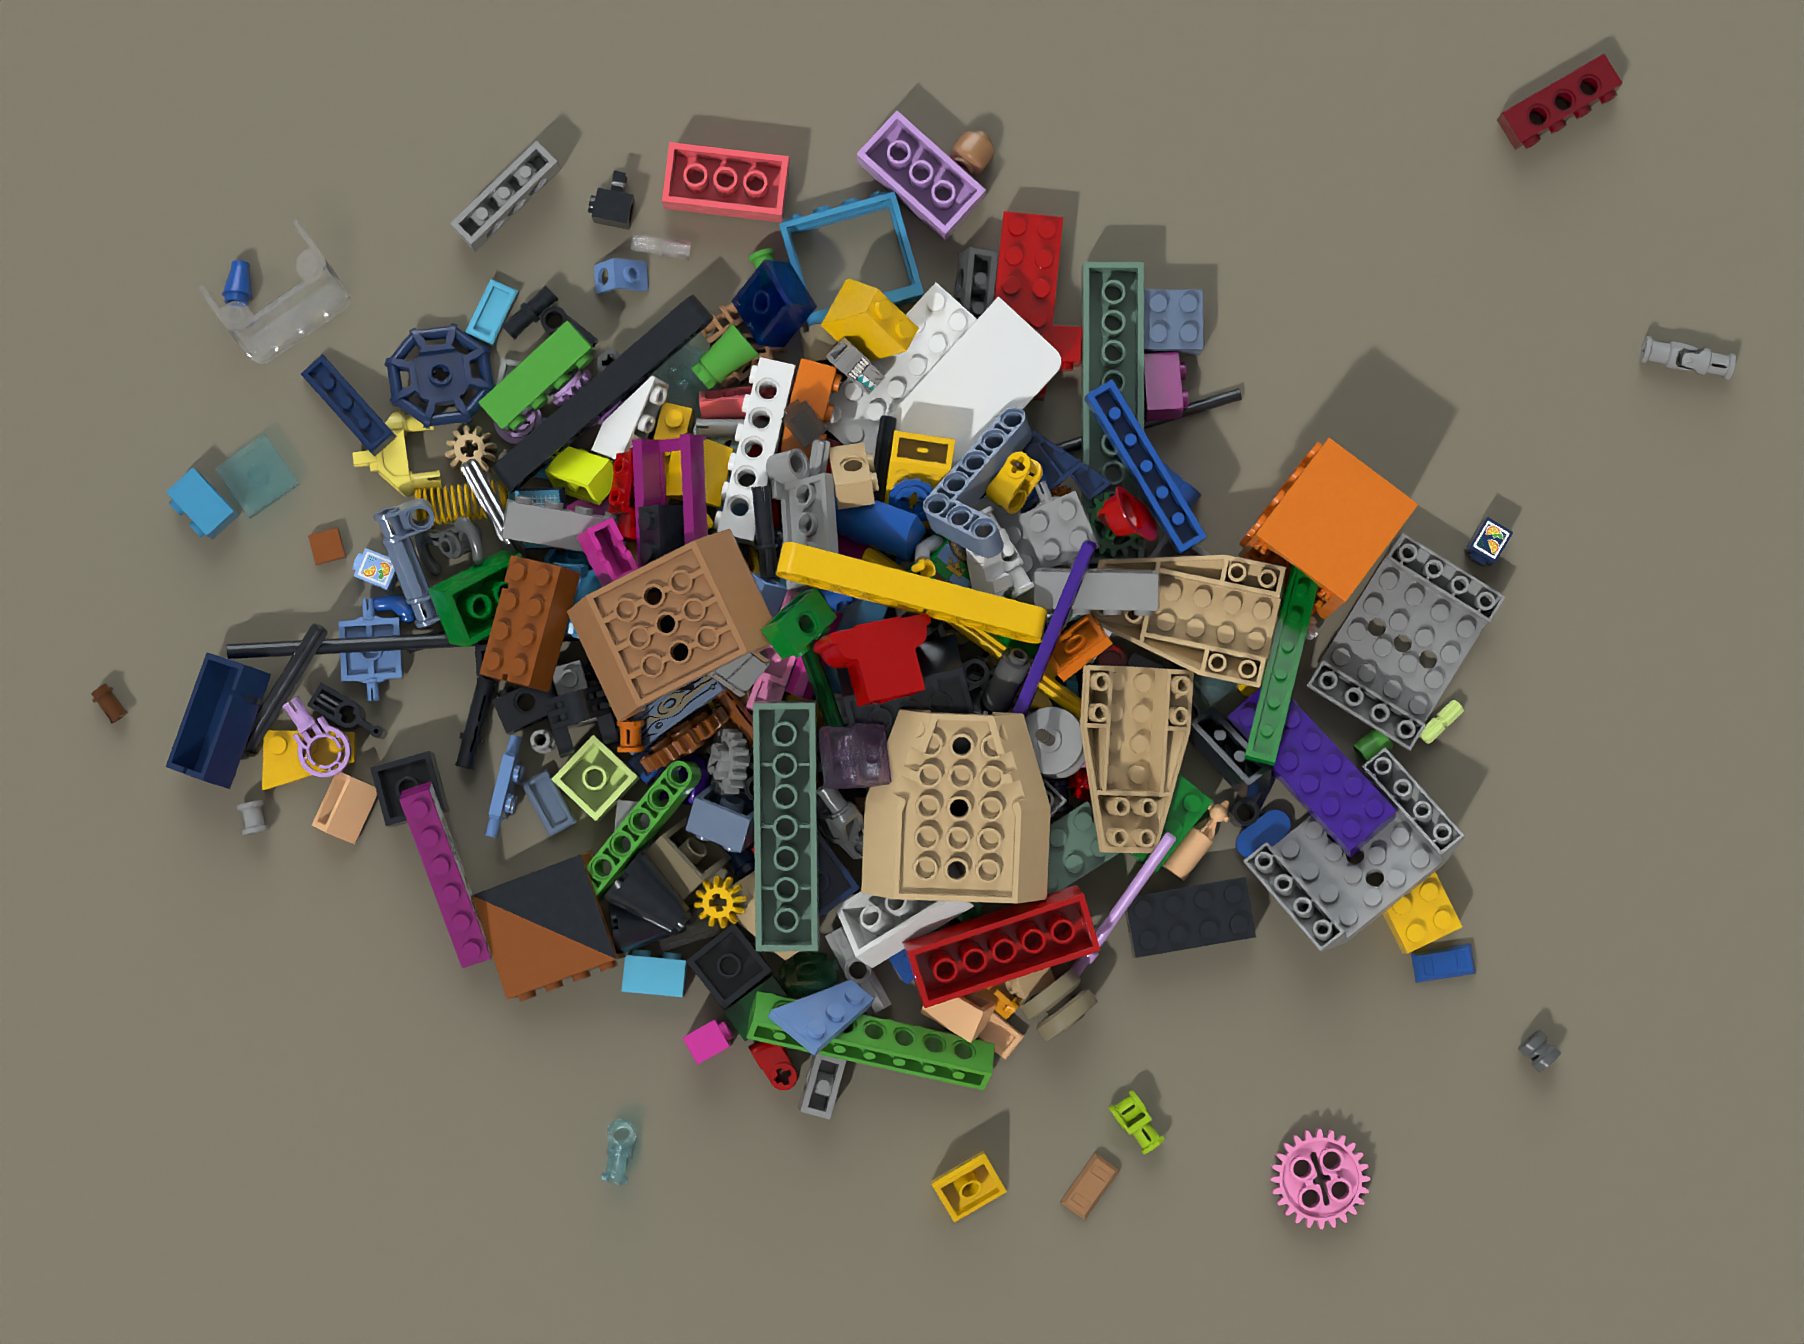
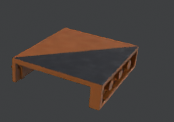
[472,853,626,1002]

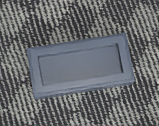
[521,769,577,837]

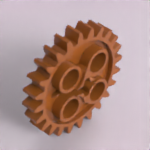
[640,705,730,773]

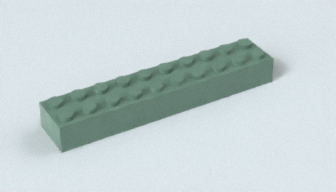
[1081,262,1144,566]

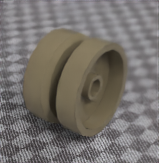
[1020,967,1098,1042]

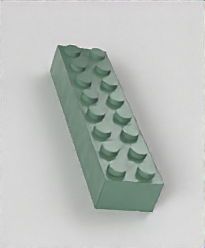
[753,700,820,951]

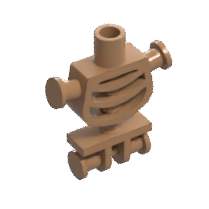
[700,297,788,389]

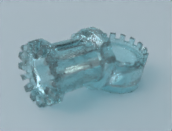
[601,1119,637,1185]

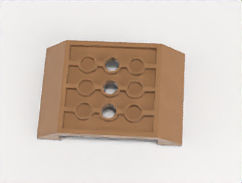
[567,529,773,722]

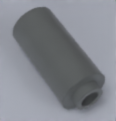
[981,648,1031,713]

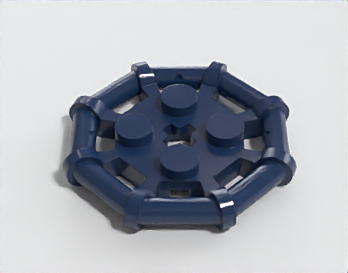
[384,323,496,429]

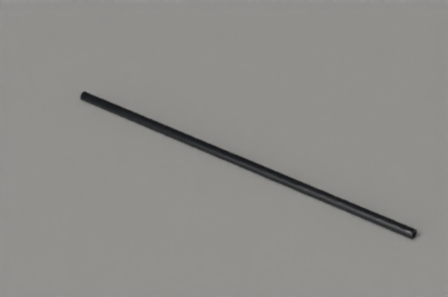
[227,633,580,659]

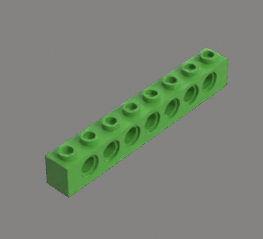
[746,991,995,1090]

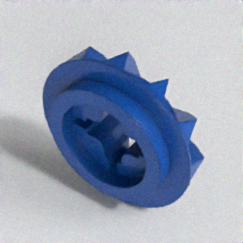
[889,477,933,522]

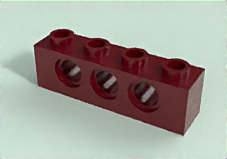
[1497,54,1623,150]

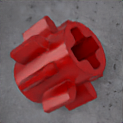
[1068,767,1091,802]

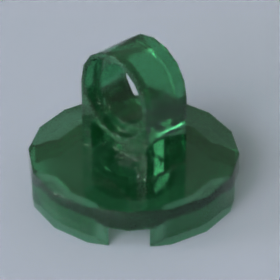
[778,952,840,998]

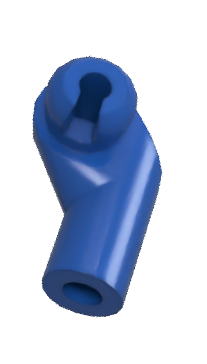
[374,594,416,623]

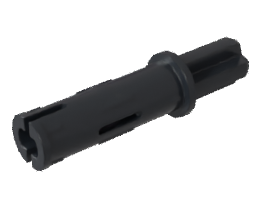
[751,486,778,578]

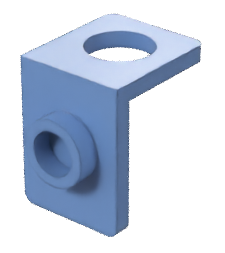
[594,258,648,294]

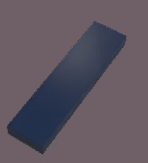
[301,354,397,457]

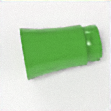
[691,324,760,390]

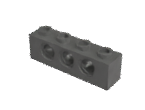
[954,247,998,319]

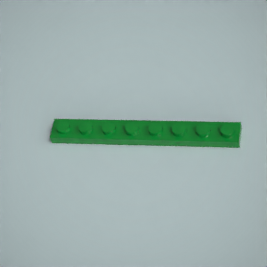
[1244,564,1318,766]

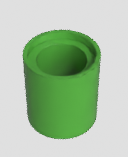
[1353,728,1394,763]

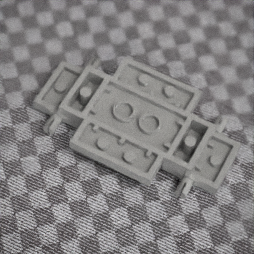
[895,481,1100,639]

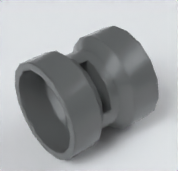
[1518,1029,1561,1072]

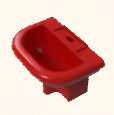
[813,614,931,707]

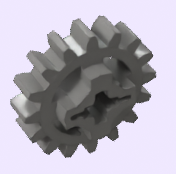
[707,729,750,796]

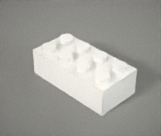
[835,862,974,968]

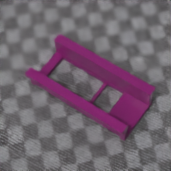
[632,433,708,568]

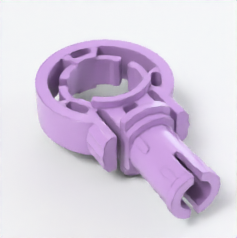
[282,696,352,777]

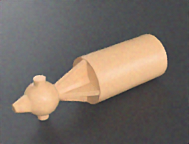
[1162,800,1230,882]

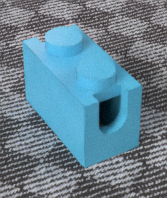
[621,949,687,997]

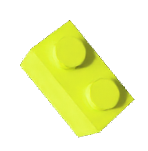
[545,446,614,505]

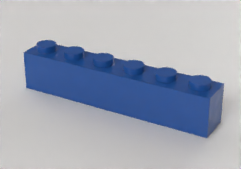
[1084,379,1207,555]

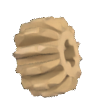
[445,425,497,475]

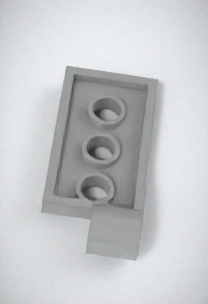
[766,448,838,591]

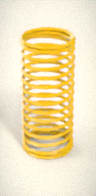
[414,480,507,526]

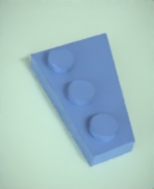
[768,979,875,1056]

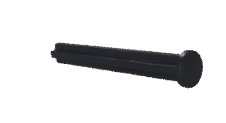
[243,623,328,757]

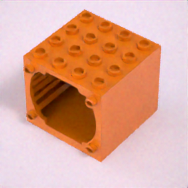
[1238,438,1418,620]

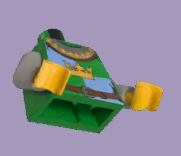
[908,534,972,589]

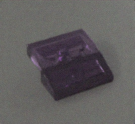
[818,723,892,789]

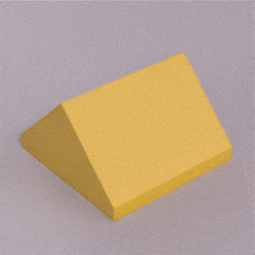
[666,437,734,508]
[931,1151,1007,1223]

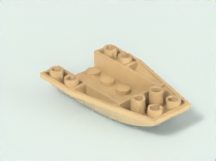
[1091,555,1286,688]
[1080,665,1194,853]

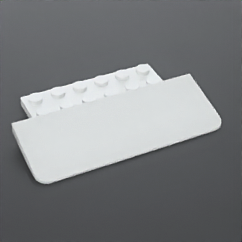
[824,282,1062,473]

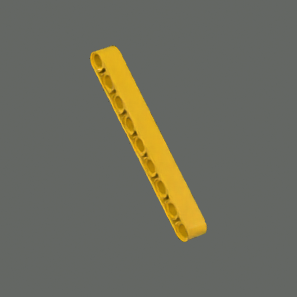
[776,542,1048,644]

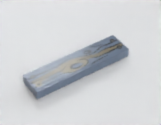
[616,674,727,755]

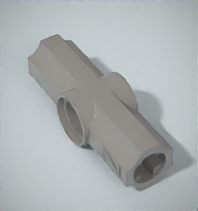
[825,926,891,1016]

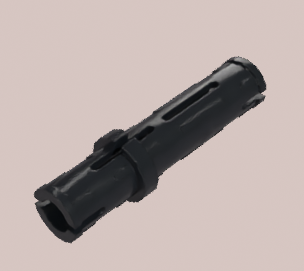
[455,677,496,770]

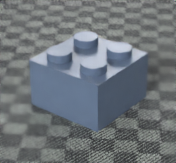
[1144,289,1203,356]
[686,785,754,853]

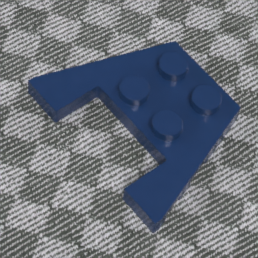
[1020,430,1112,514]

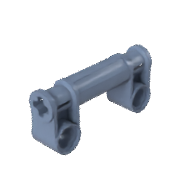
[373,498,440,628]

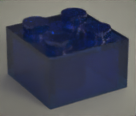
[732,259,817,348]

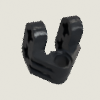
[544,684,619,758]

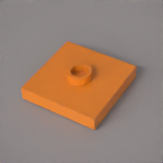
[1050,612,1113,682]

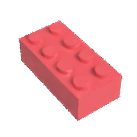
[662,142,790,223]

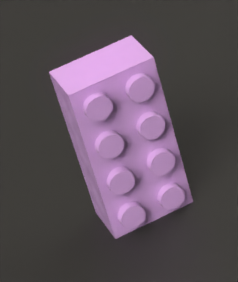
[856,111,986,241]

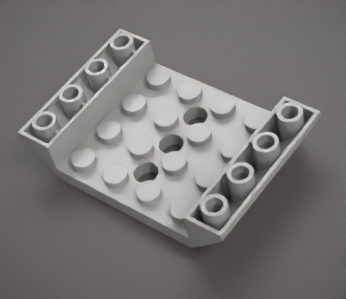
[1306,532,1505,751]
[1243,747,1465,953]

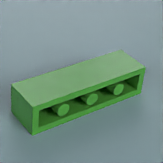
[478,321,596,432]

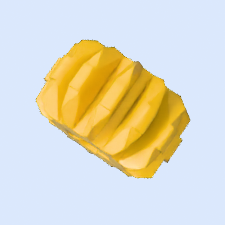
[694,875,747,928]

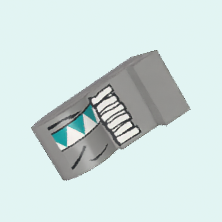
[825,337,885,395]

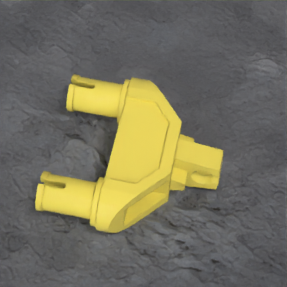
[352,411,442,497]

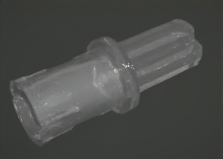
[631,234,691,261]

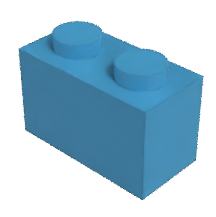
[166,468,239,539]

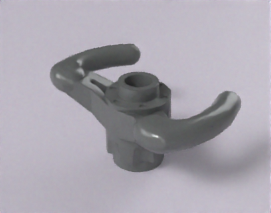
[415,516,484,576]

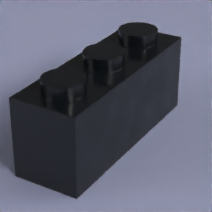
[1188,706,1272,803]

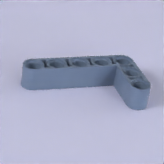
[923,407,1032,558]

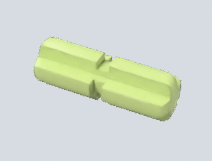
[1419,700,1464,744]

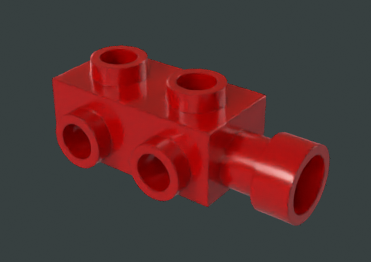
[608,448,637,542]

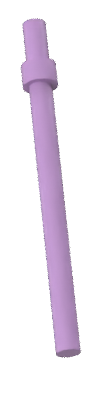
[1071,832,1176,976]

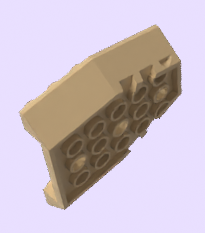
[861,709,1051,903]

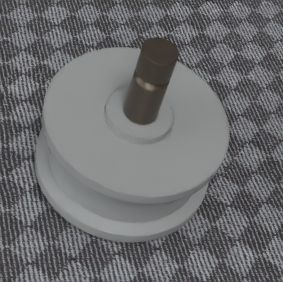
[1025,707,1085,779]

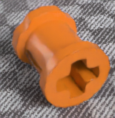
[617,719,645,752]

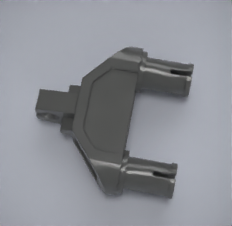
[816,780,864,859]

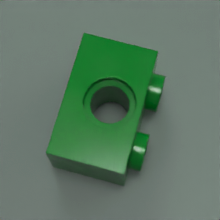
[760,588,837,659]

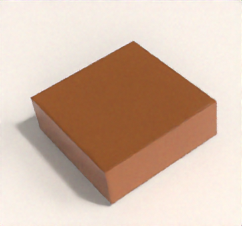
[308,528,347,565]

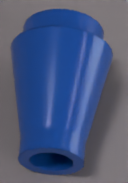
[222,260,252,307]

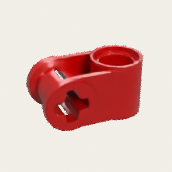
[748,1041,798,1090]

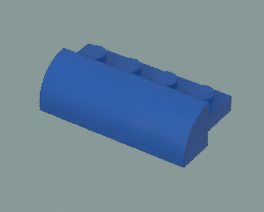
[834,491,926,563]

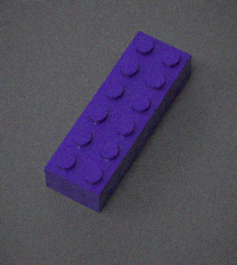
[1227,686,1396,858]

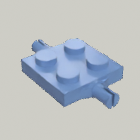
[338,598,404,702]
[485,735,525,838]

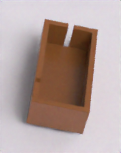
[479,555,581,692]

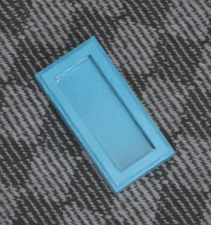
[465,279,519,346]

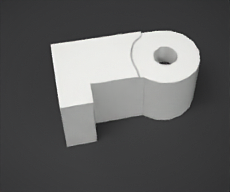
[966,549,1013,594]

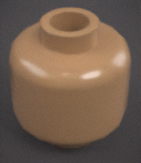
[950,131,994,176]

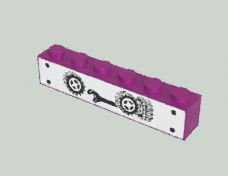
[399,781,492,968]

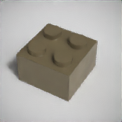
[645,814,731,900]

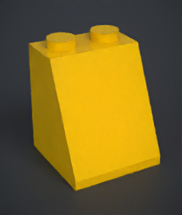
[820,278,919,361]

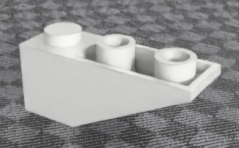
[591,376,669,461]

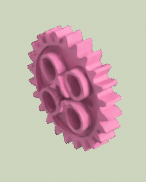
[1269,1128,1370,1229]

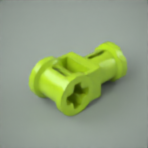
[1108,1090,1166,1155]

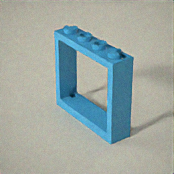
[779,191,924,330]

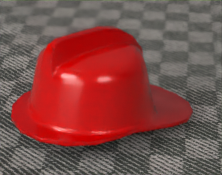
[1097,486,1157,541]

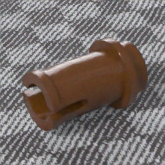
[91,684,128,724]

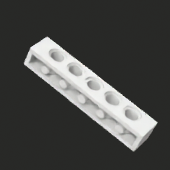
[713,357,797,546]

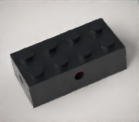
[1125,877,1256,958]

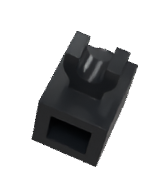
[588,170,635,230]

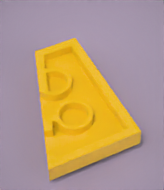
[262,730,357,791]

